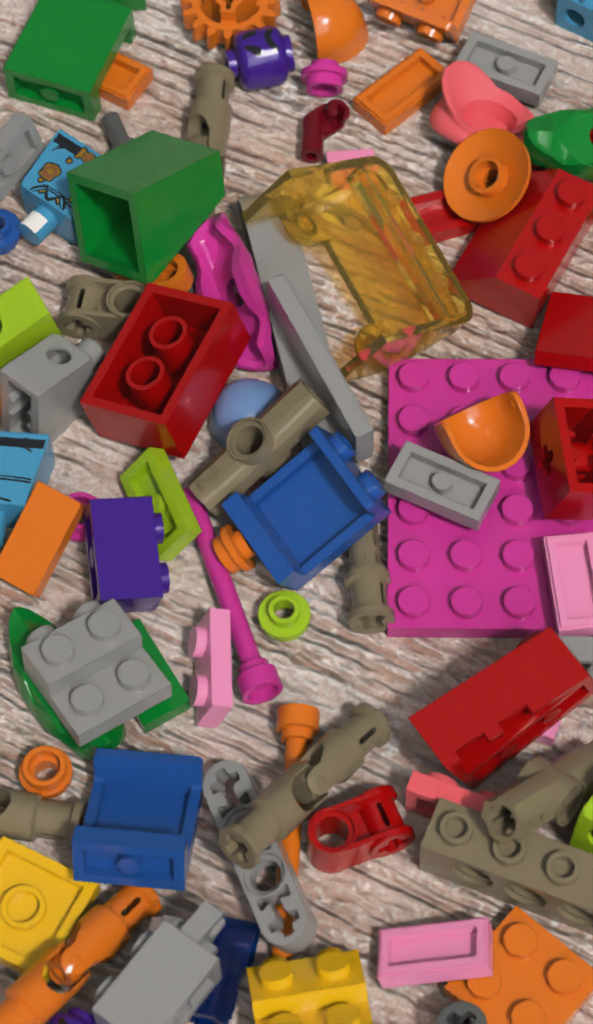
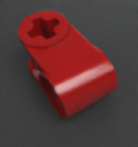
[306,785,416,874]

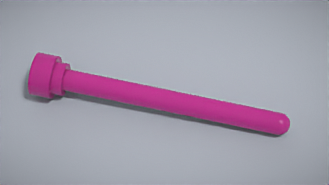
[183,486,283,705]

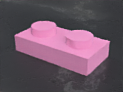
[188,608,233,728]

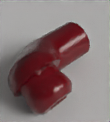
[300,99,350,163]

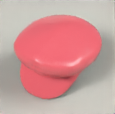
[429,61,534,145]

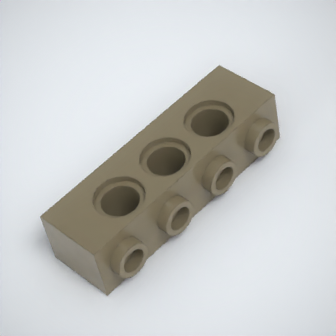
[419,797,593,935]

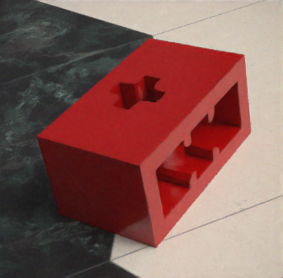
[530,397,593,520]

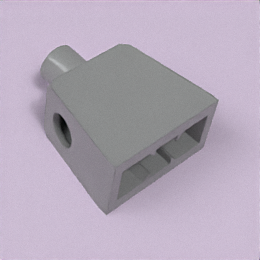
[0,334,105,444]

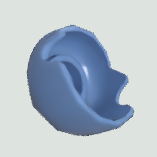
[209,378,283,450]

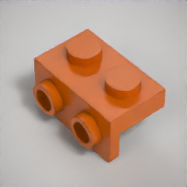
[367,0,476,44]

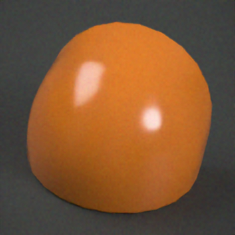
[300,0,369,64]
[433,390,530,472]

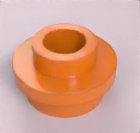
[212,523,256,574]
[18,746,73,799]

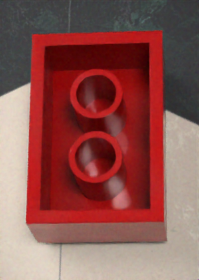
[79,283,251,459]

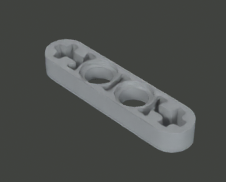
[202,760,317,954]

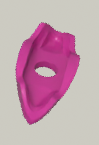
[187,212,279,372]

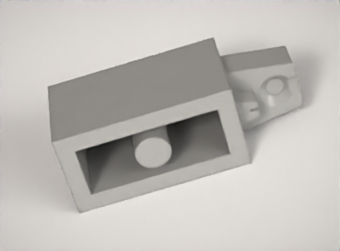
[92,900,225,1024]

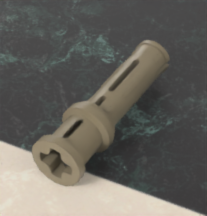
[344,525,395,634]

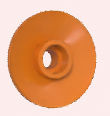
[443,128,531,223]

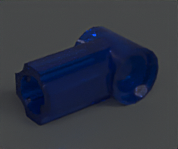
[188,915,260,1024]

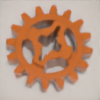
[180,0,281,50]

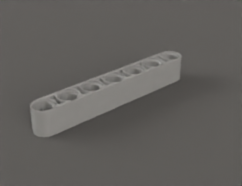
[238,188,360,469]

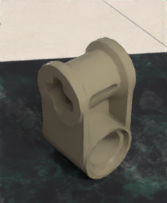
[57,275,146,341]

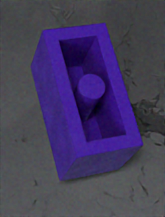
[83,496,170,613]

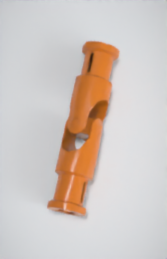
[0,885,162,1024]

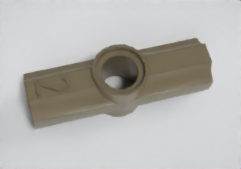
[188,378,330,517]
[481,741,593,845]

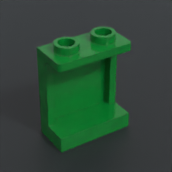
[3,0,136,122]

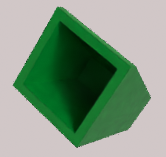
[67,130,225,284]

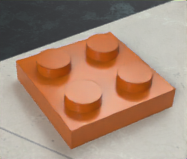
[443,905,593,1024]

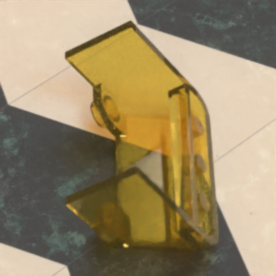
[241,156,473,382]

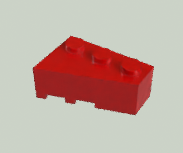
[408,627,593,789]

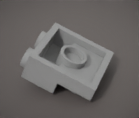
[21,598,172,747]

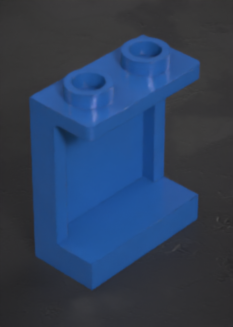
[221,425,391,591]
[71,748,204,891]

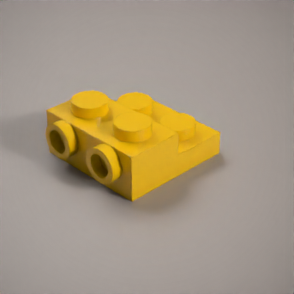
[246,947,373,1024]

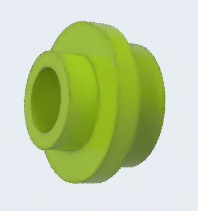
[258,590,311,642]

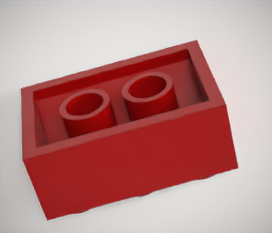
[445,168,593,329]

